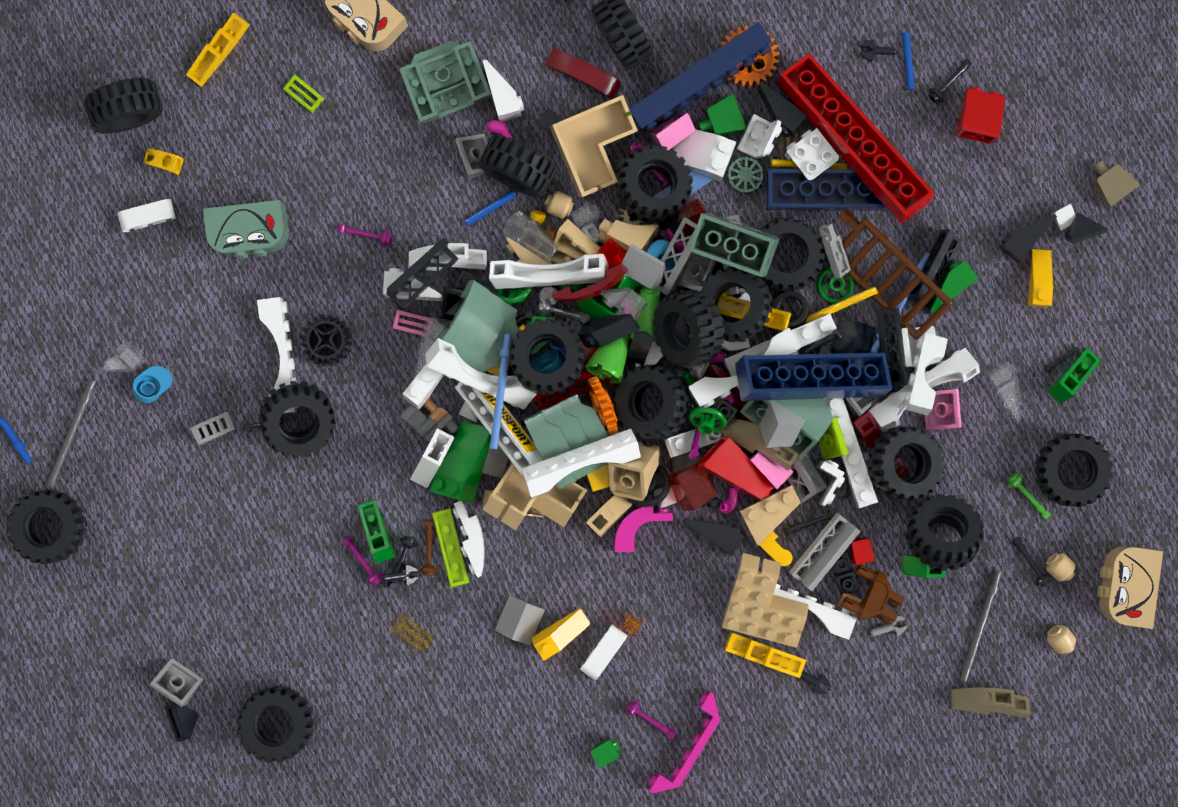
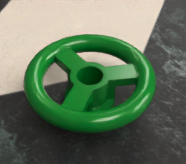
[817,267,855,304]
[498,287,533,304]
[689,407,727,434]

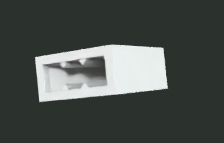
[410,428,454,488]

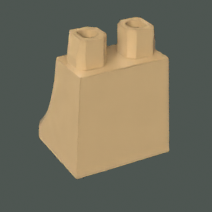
[597,219,659,252]
[608,441,660,501]

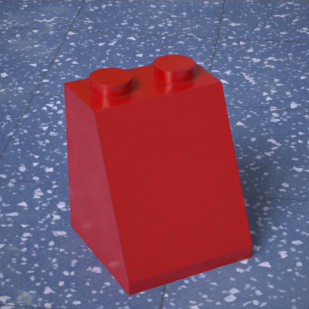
[955,87,1005,144]

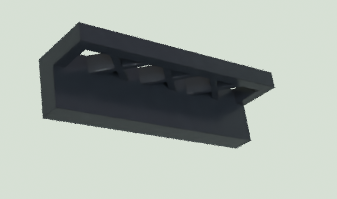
[908,229,962,308]
[386,238,459,310]
[876,307,908,386]

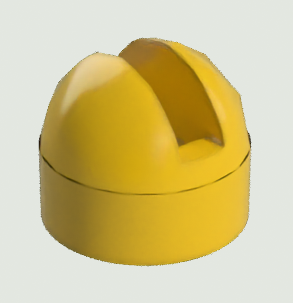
[530,210,546,225]

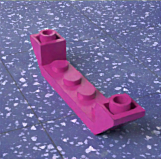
[648,690,720,793]

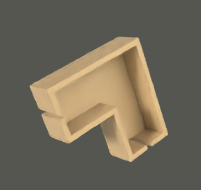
[549,95,638,197]
[483,463,587,530]
[722,553,808,648]

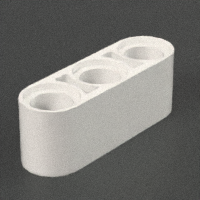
[117,199,176,232]
[580,624,628,681]

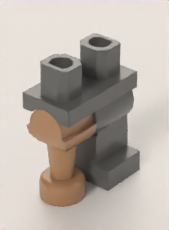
[400,395,459,443]

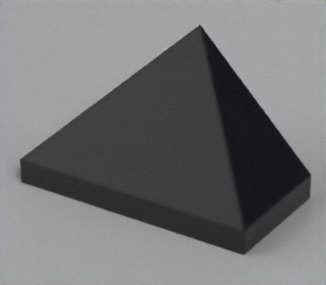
[1064,212,1108,244]
[440,287,464,321]
[164,703,198,742]

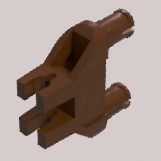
[840,564,905,624]

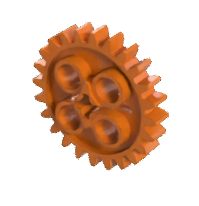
[720,25,780,88]
[587,376,619,436]

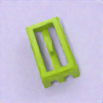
[283,74,324,114]

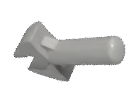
[871,616,908,636]

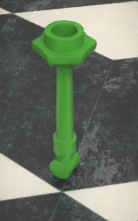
[1007,473,1051,520]

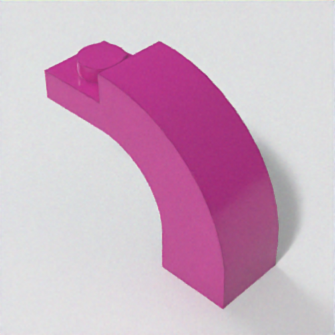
[615,506,673,552]

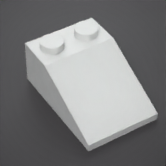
[483,60,524,122]
[673,130,736,182]
[383,268,443,301]

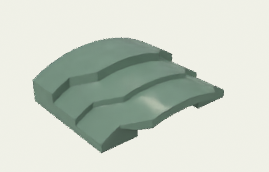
[399,41,492,124]
[436,280,519,373]
[525,394,609,489]

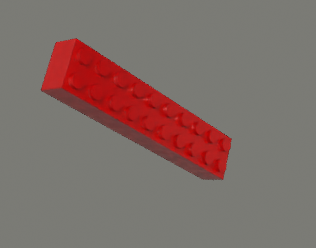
[778,53,935,224]

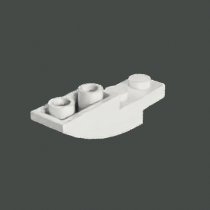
[408,243,487,272]
[665,421,727,458]
[453,501,485,578]

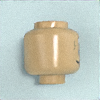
[545,191,575,219]
[1046,553,1075,582]
[1047,625,1076,654]

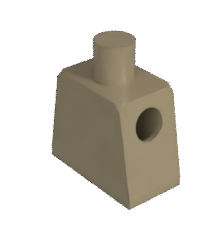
[1092,160,1140,209]

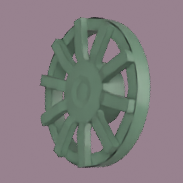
[728,157,764,193]

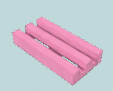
[393,310,435,338]

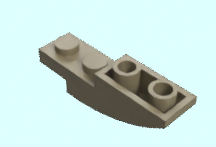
[721,418,799,470]
[951,687,1030,718]

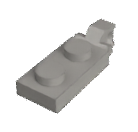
[819,224,851,279]

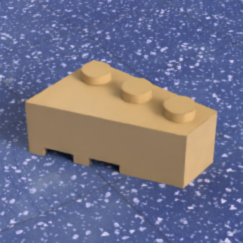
[549,219,600,264]
[739,485,801,546]

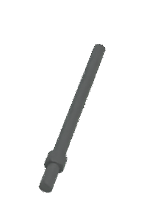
[46,379,97,488]
[959,570,1002,682]

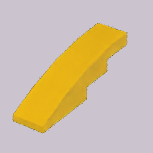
[186,13,250,86]
[718,294,791,331]
[724,632,806,678]

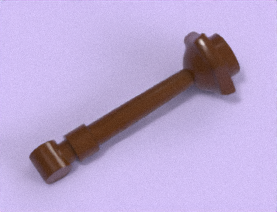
[419,520,438,576]

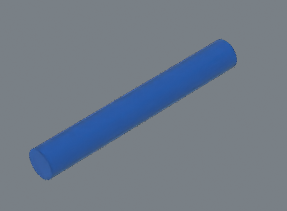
[902,32,915,90]
[465,190,517,226]

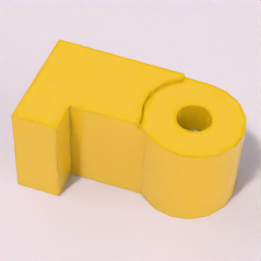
[143,148,184,175]
[759,531,792,566]

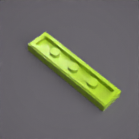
[432,508,469,588]

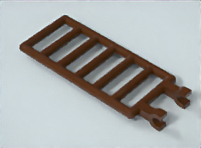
[820,208,953,340]

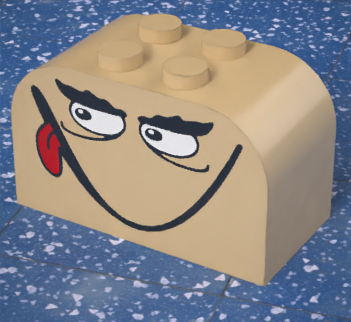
[325,0,408,51]
[1097,546,1163,629]

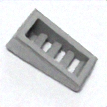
[191,412,236,445]

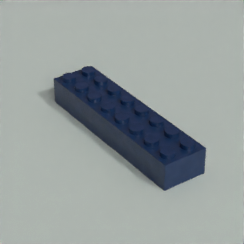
[629,22,773,132]
[766,169,923,211]
[735,353,892,401]

